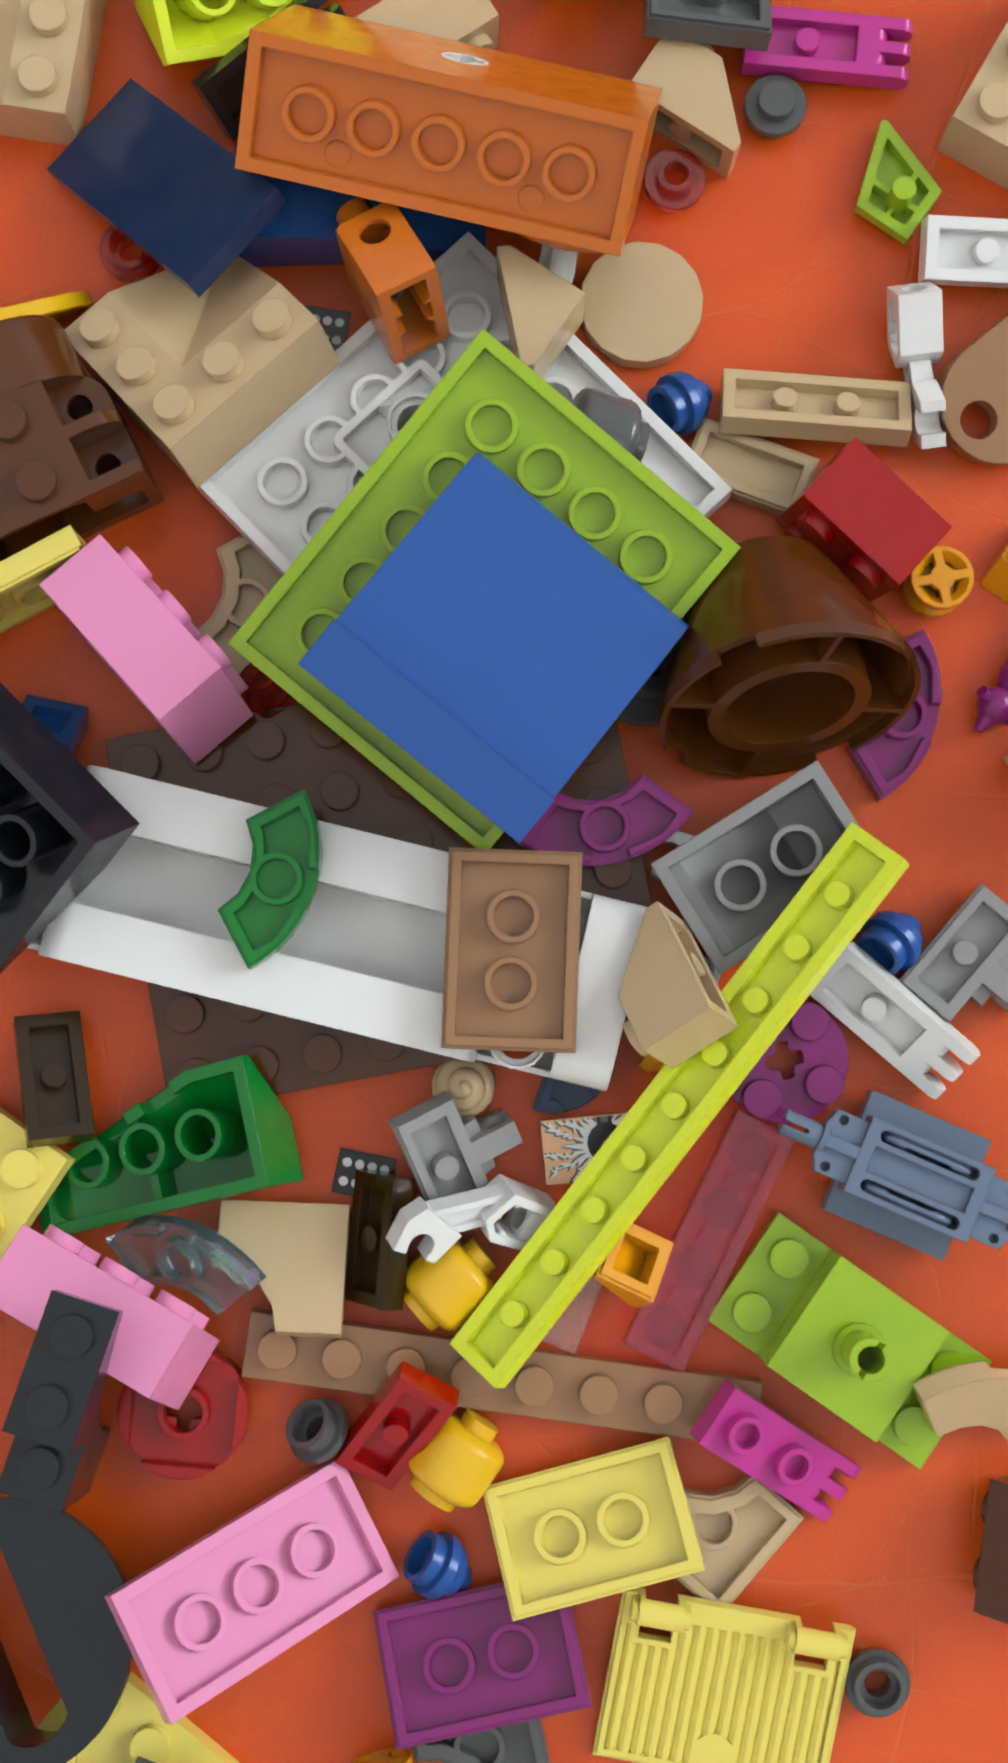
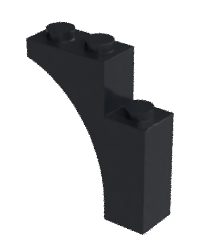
[0,1289,123,1513]

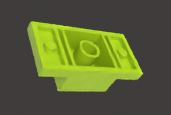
[704,1210,992,1469]

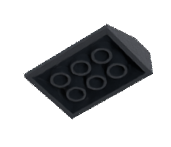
[0,682,140,974]

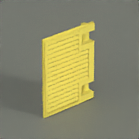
[592,1587,856,1763]

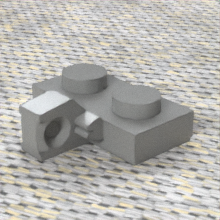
[898,884,1008,1022]
[387,1091,523,1201]

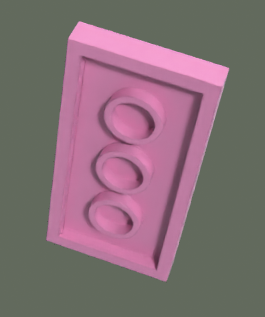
[104,1458,400,1725]

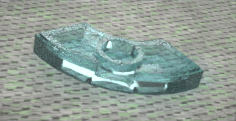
[106,1215,267,1315]

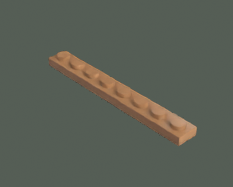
[241,1308,763,1440]

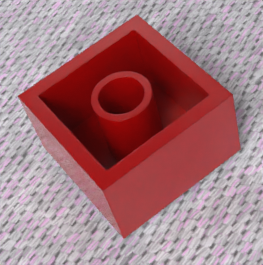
[775,437,952,602]

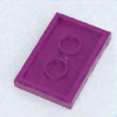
[373,1582,592,1750]

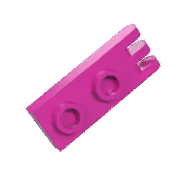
[740,5,913,90]
[689,1379,862,1523]

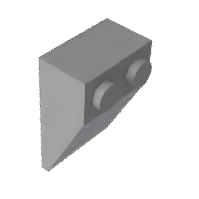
[651,760,860,975]

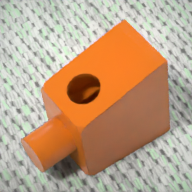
[335,197,451,365]

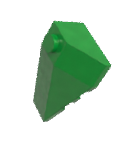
[39,1055,304,1235]

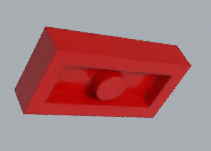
[335,1361,459,1490]

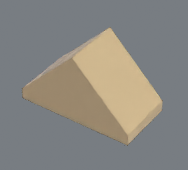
[497,245,586,378]

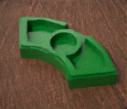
[218,789,322,970]

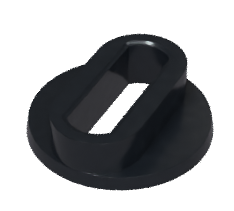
[0,1498,133,1763]

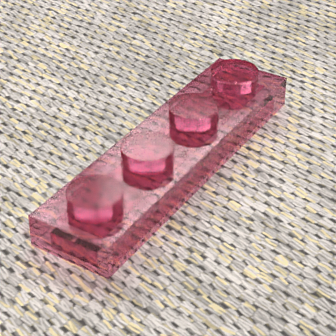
[623,1109,795,1373]

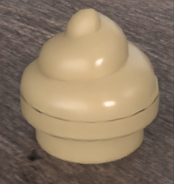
[432,1057,496,1117]

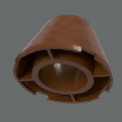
[656,535,921,777]

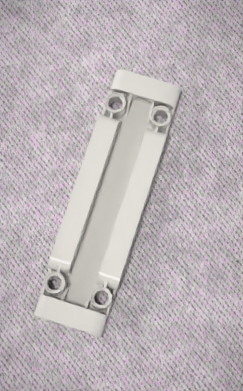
[27,765,647,1092]

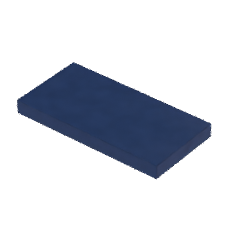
[47,78,287,298]

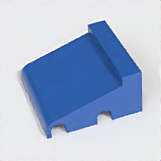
[298,452,689,843]

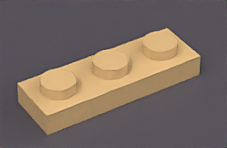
[719,368,912,447]

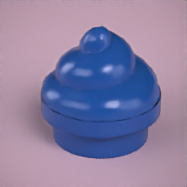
[647,371,712,436]
[857,911,923,975]
[403,1530,472,1599]

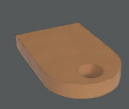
[938,314,1008,466]

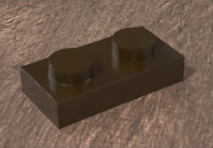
[13,1011,95,1148]
[345,1170,415,1311]

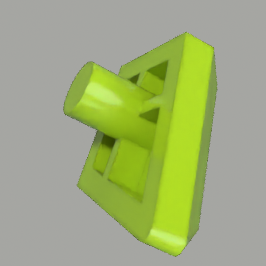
[854,120,942,245]

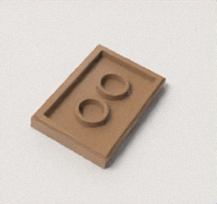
[441,847,583,1053]

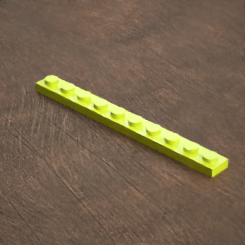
[449,822,910,1388]

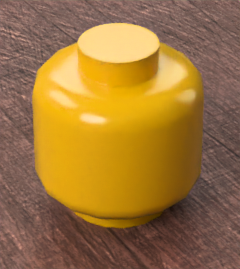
[404,1237,498,1332]
[409,1408,504,1513]

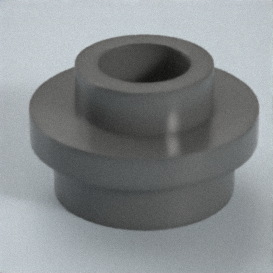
[286,1398,349,1465]
[844,1647,910,1717]

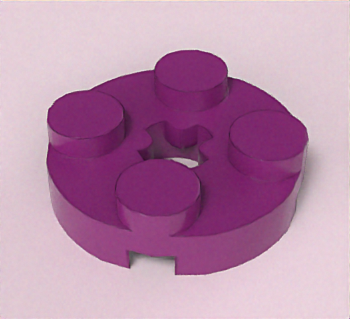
[731,1001,849,1124]

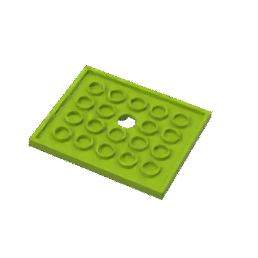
[228,328,741,849]

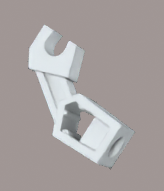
[887,281,946,450]
[385,1174,556,1263]

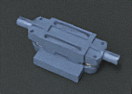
[777,1089,1008,1261]

